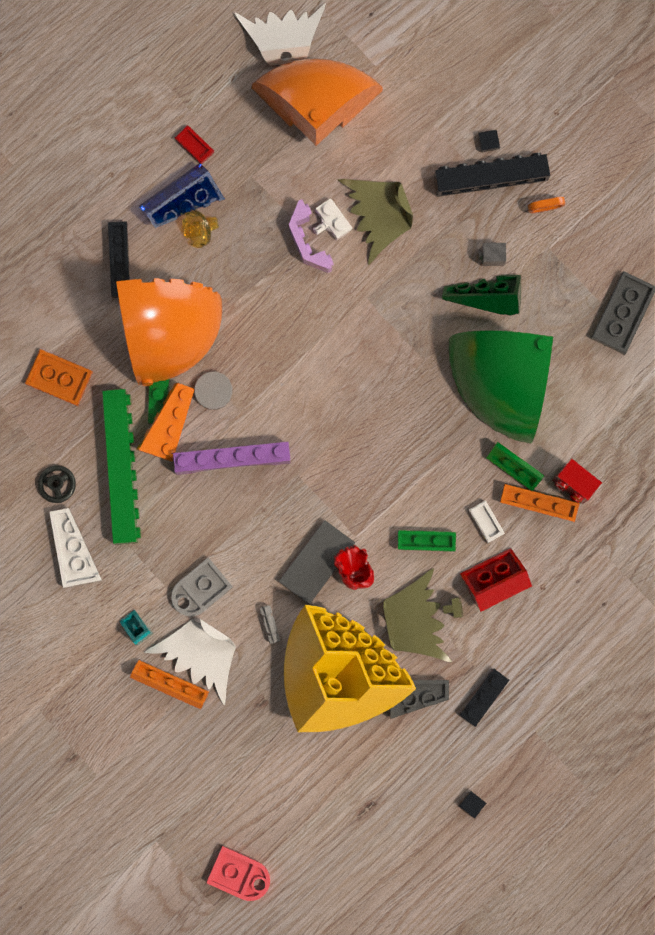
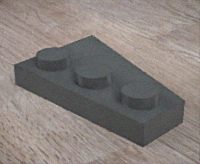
[390,680,449,719]

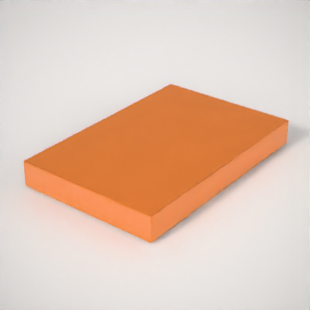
[25,349,93,406]

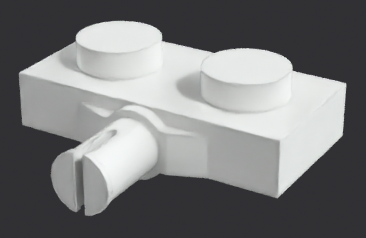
[313,198,353,240]

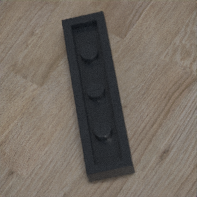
[108,221,130,298]

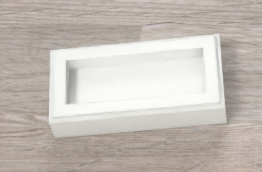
[468,500,505,543]

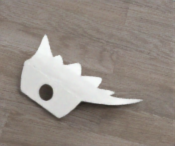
[235,3,326,66]
[144,618,236,705]

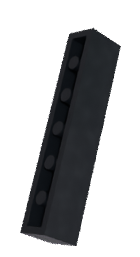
[434,153,550,197]

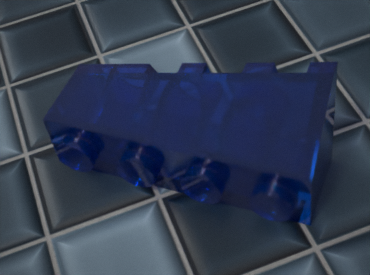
[139,163,225,228]

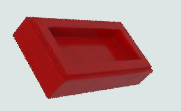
[175,125,214,165]

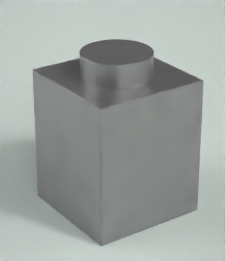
[478,243,506,266]

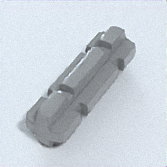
[260,605,280,644]

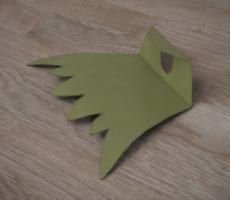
[338,179,413,265]
[383,568,452,662]

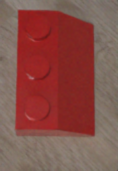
[460,548,532,612]

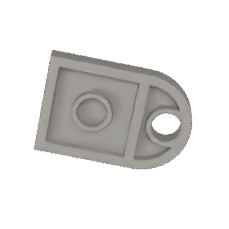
[172,557,233,617]

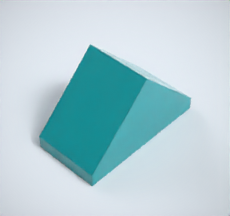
[119,610,153,645]

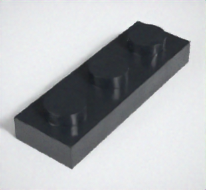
[459,668,509,727]

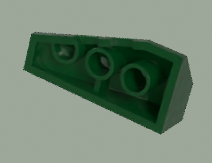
[442,275,521,316]

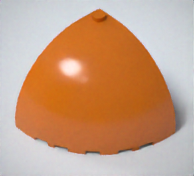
[251,58,383,146]
[116,278,222,386]

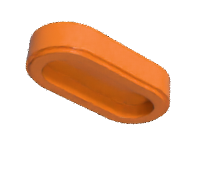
[527,197,565,214]

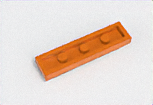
[500,484,580,522]
[130,660,209,710]

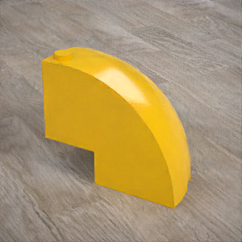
[284,605,416,732]

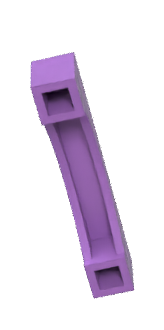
[173,442,291,475]

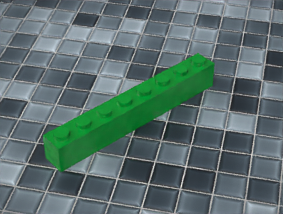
[102,389,141,545]

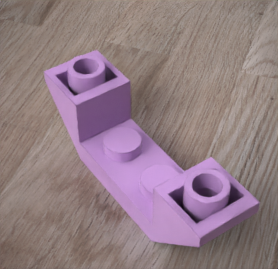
[289,199,334,273]

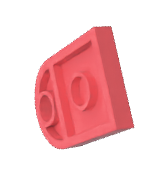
[207,846,270,901]

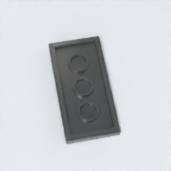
[591,271,655,355]
[279,520,355,605]

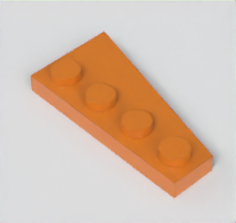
[136,383,195,462]

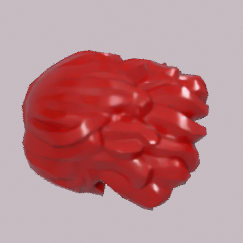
[334,545,374,590]

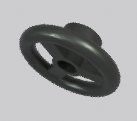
[38,465,76,503]

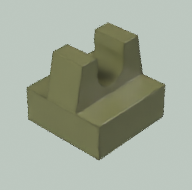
[443,598,464,618]

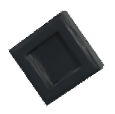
[478,130,500,153]
[459,791,487,819]

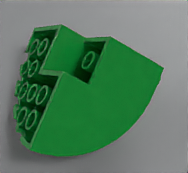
[449,330,553,444]

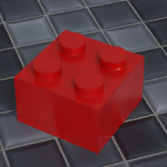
[552,458,602,504]

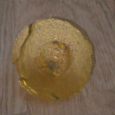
[182,210,219,248]

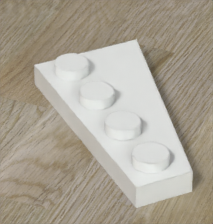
[49,508,102,588]

